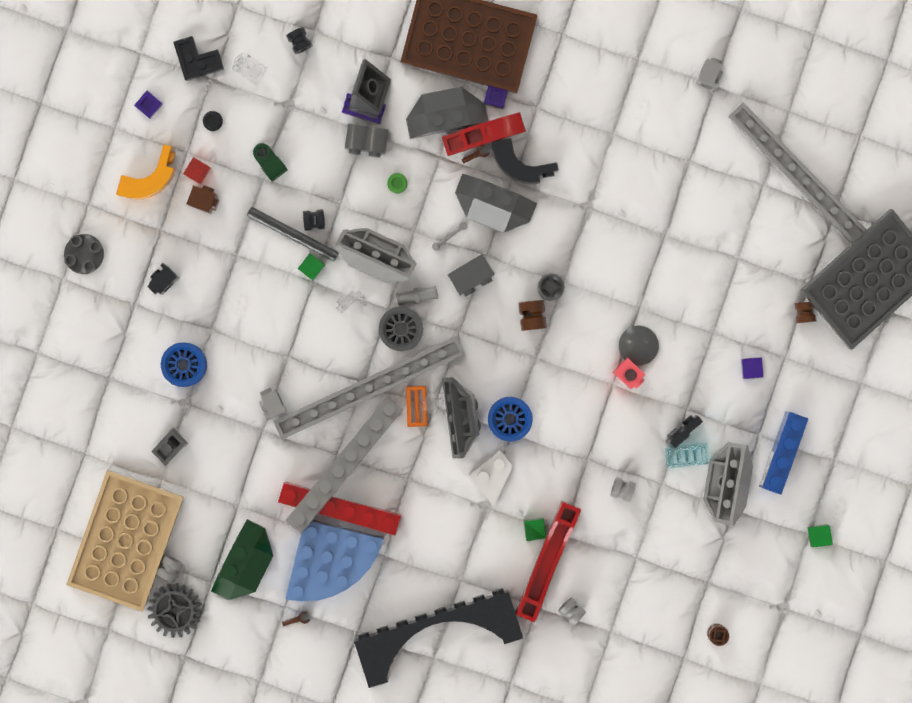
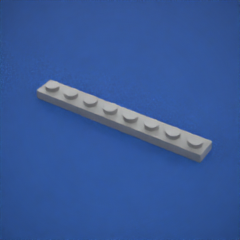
[285,396,403,534]

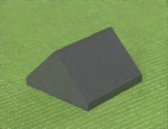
[350,59,391,115]

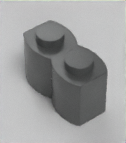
[345,124,389,158]

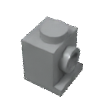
[695,58,723,91]
[259,388,287,420]

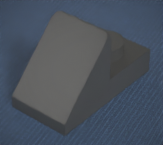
[151,428,188,466]

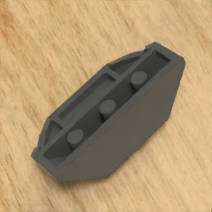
[406,87,488,139]
[455,174,537,233]
[442,377,481,459]

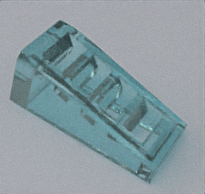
[665,443,709,468]

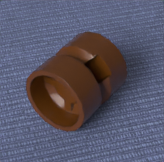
[518,300,547,331]

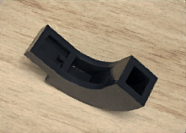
[491,138,559,184]

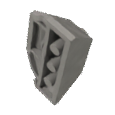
[335,228,417,283]
[703,442,753,526]

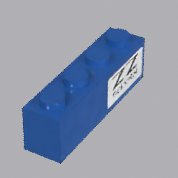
[759,411,809,495]

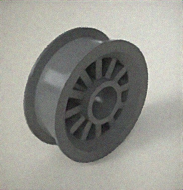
[379,307,423,351]

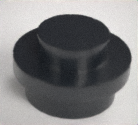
[203,111,223,131]

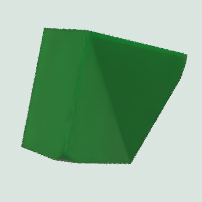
[523,518,546,541]

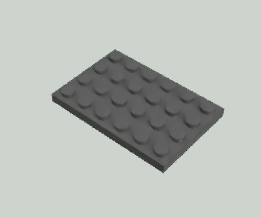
[800,209,912,350]

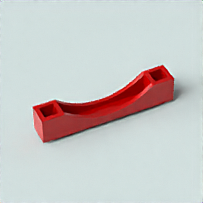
[278,482,401,535]
[515,500,581,623]

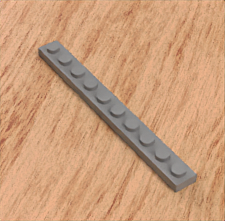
[728,102,867,244]
[273,336,465,439]

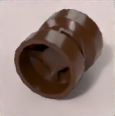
[795,302,816,323]
[707,623,729,646]

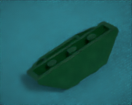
[211,519,274,600]

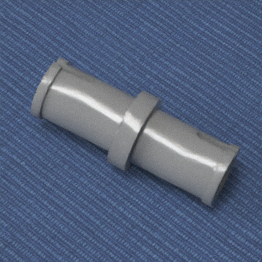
[396,286,438,306]

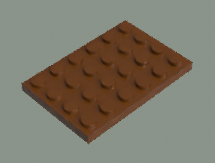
[400,0,538,94]

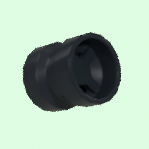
[286,27,313,54]
[303,209,325,231]

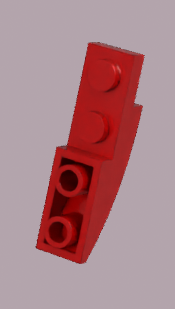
[442,112,526,156]

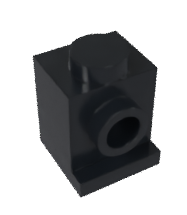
[147,263,179,295]

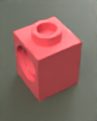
[612,358,645,389]

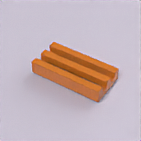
[406,386,428,427]

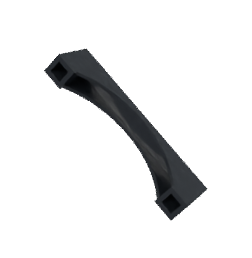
[354,588,523,688]

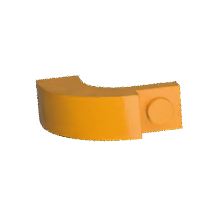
[116,144,176,200]

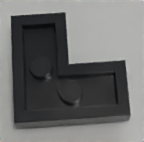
[173,36,224,81]
[665,415,703,449]

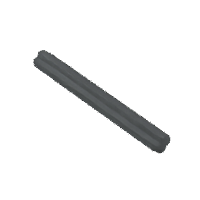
[247,207,339,261]

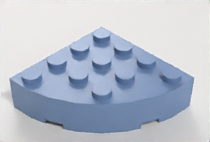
[286,520,384,601]

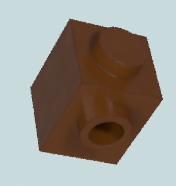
[186,185,220,214]

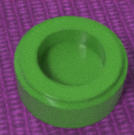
[387,173,407,194]

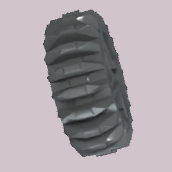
[147,583,202,638]

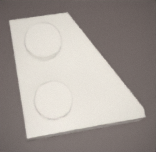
[469,450,513,506]

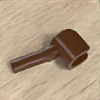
[462,145,490,163]
[282,611,310,626]

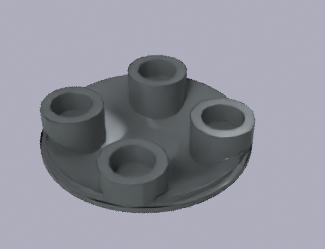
[64,234,104,274]
[619,326,659,366]

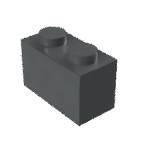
[448,254,495,297]

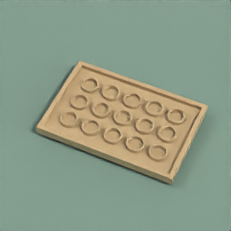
[66,470,184,612]

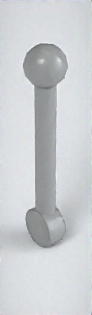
[432,222,467,251]

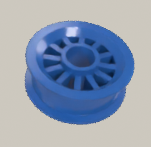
[161,342,207,387]
[488,397,533,442]

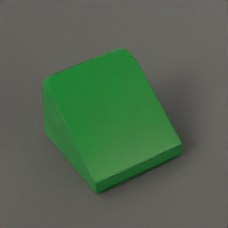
[298,253,326,281]
[807,524,833,547]

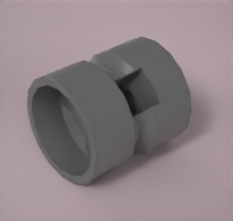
[537,274,565,301]

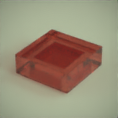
[183,157,211,185]

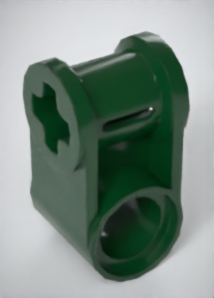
[253,143,288,182]

